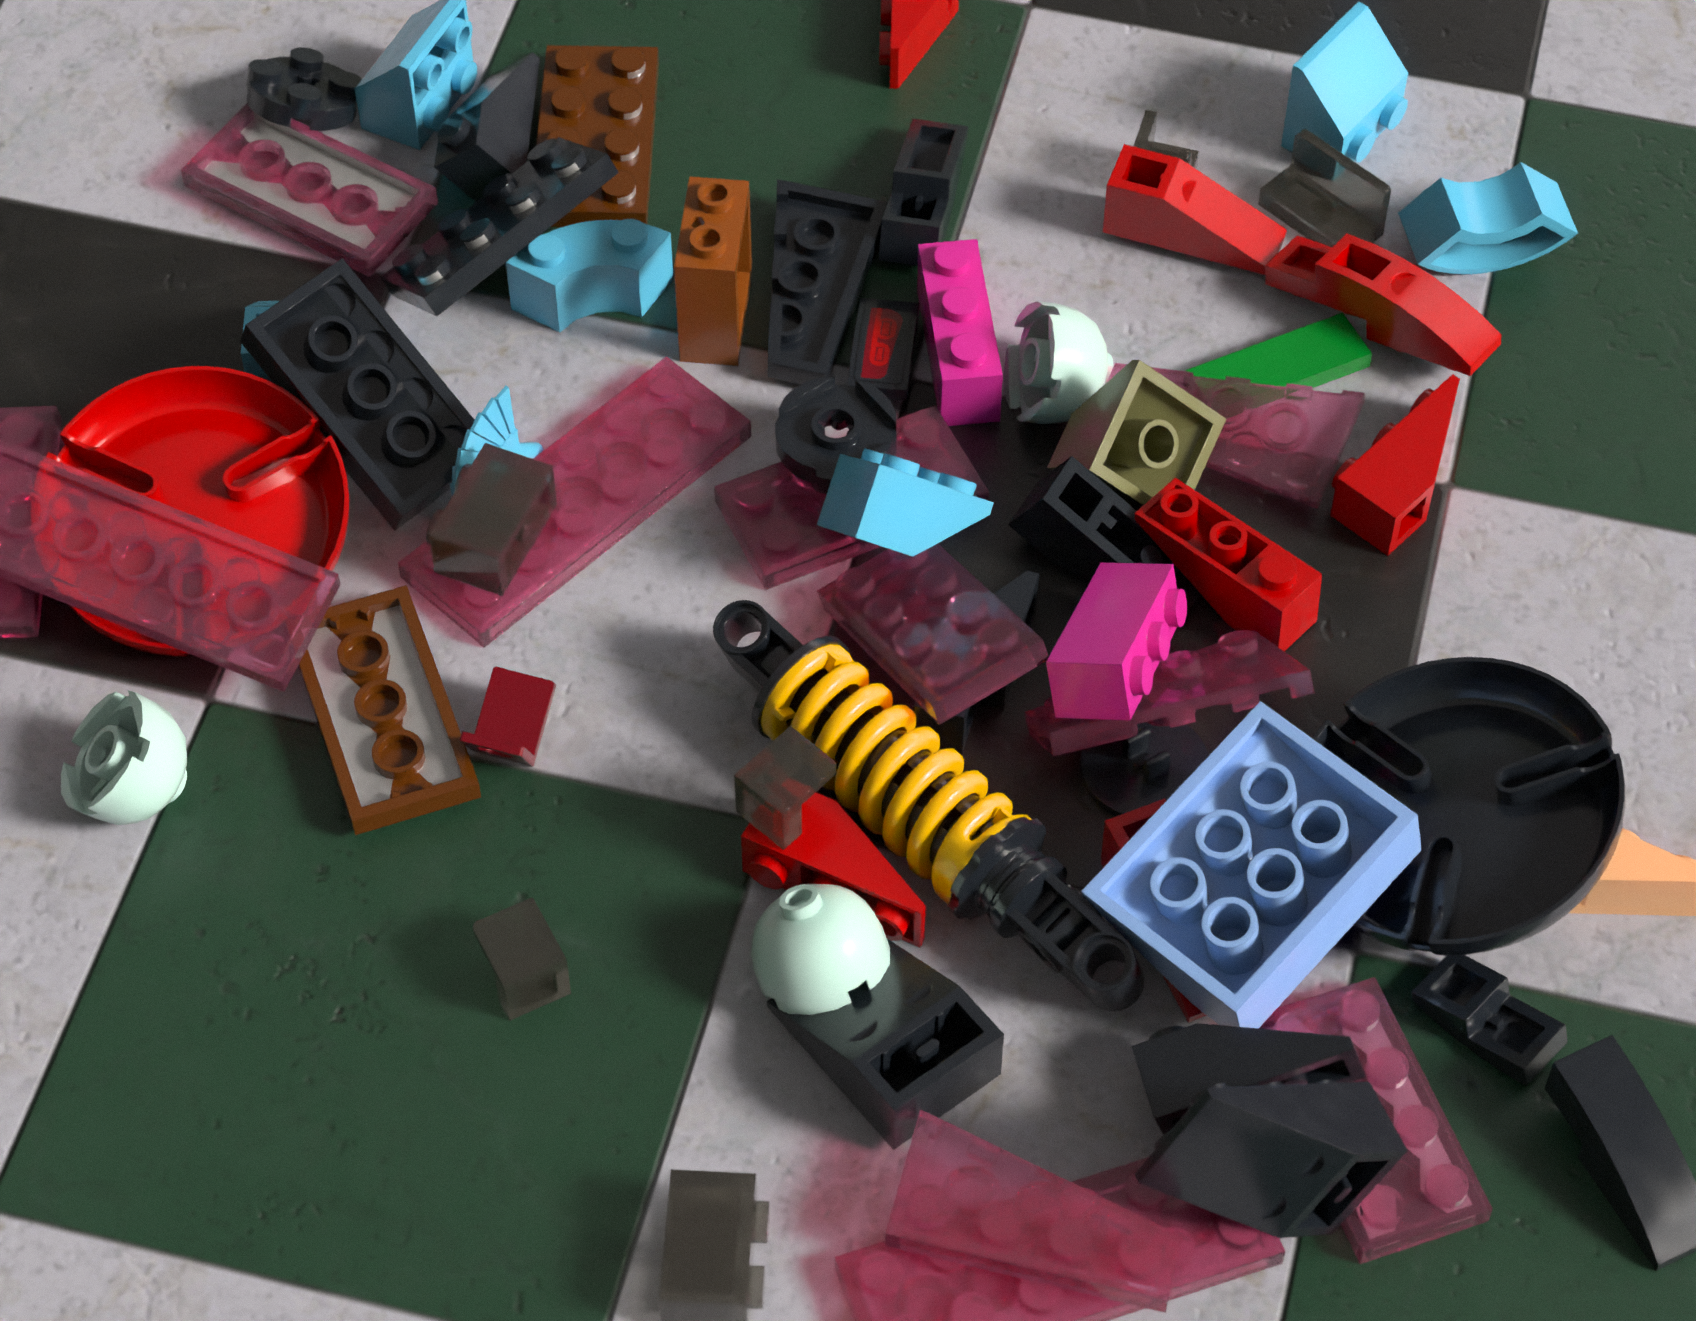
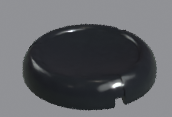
[1312,657,1625,956]

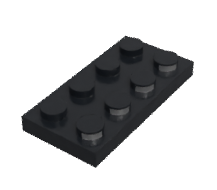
[380,137,619,317]

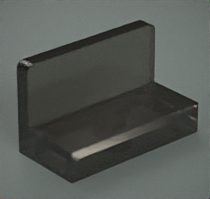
[1258,129,1391,247]

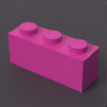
[917,239,1003,427]
[1046,563,1187,721]

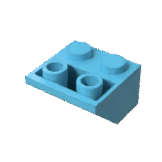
[355,0,477,150]
[817,448,994,557]

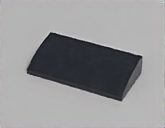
[240,258,475,531]

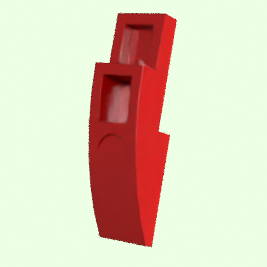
[1265,233,1501,376]

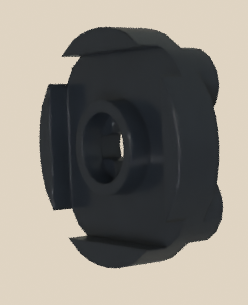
[246,47,362,131]
[775,377,897,495]

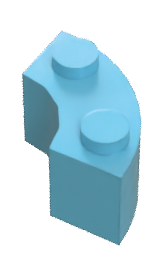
[1398,162,1578,274]
[506,219,674,333]

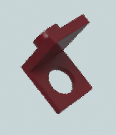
[459,667,556,767]

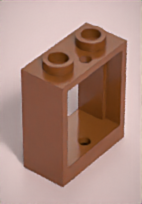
[674,176,752,366]

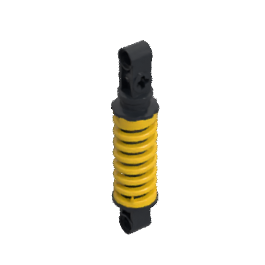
[713,600,1144,1011]

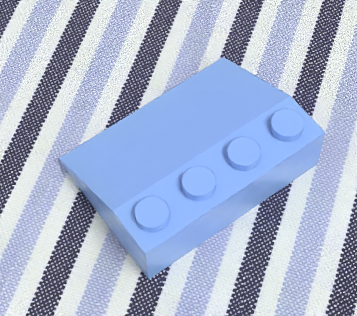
[1081,701,1421,1028]

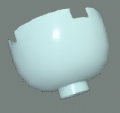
[1004,301,1113,424]
[61,690,187,825]
[751,884,890,1015]

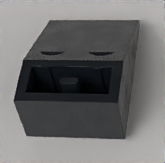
[767,938,1004,1150]
[1134,1079,1408,1238]

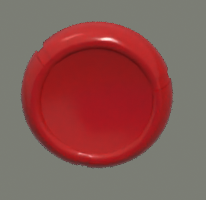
[32,366,350,656]

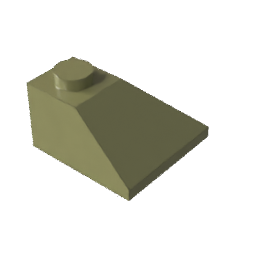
[1047,360,1226,511]

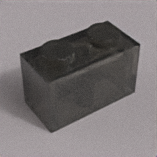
[426,443,557,596]
[659,1169,770,1321]

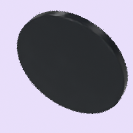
[1080,710,1208,816]

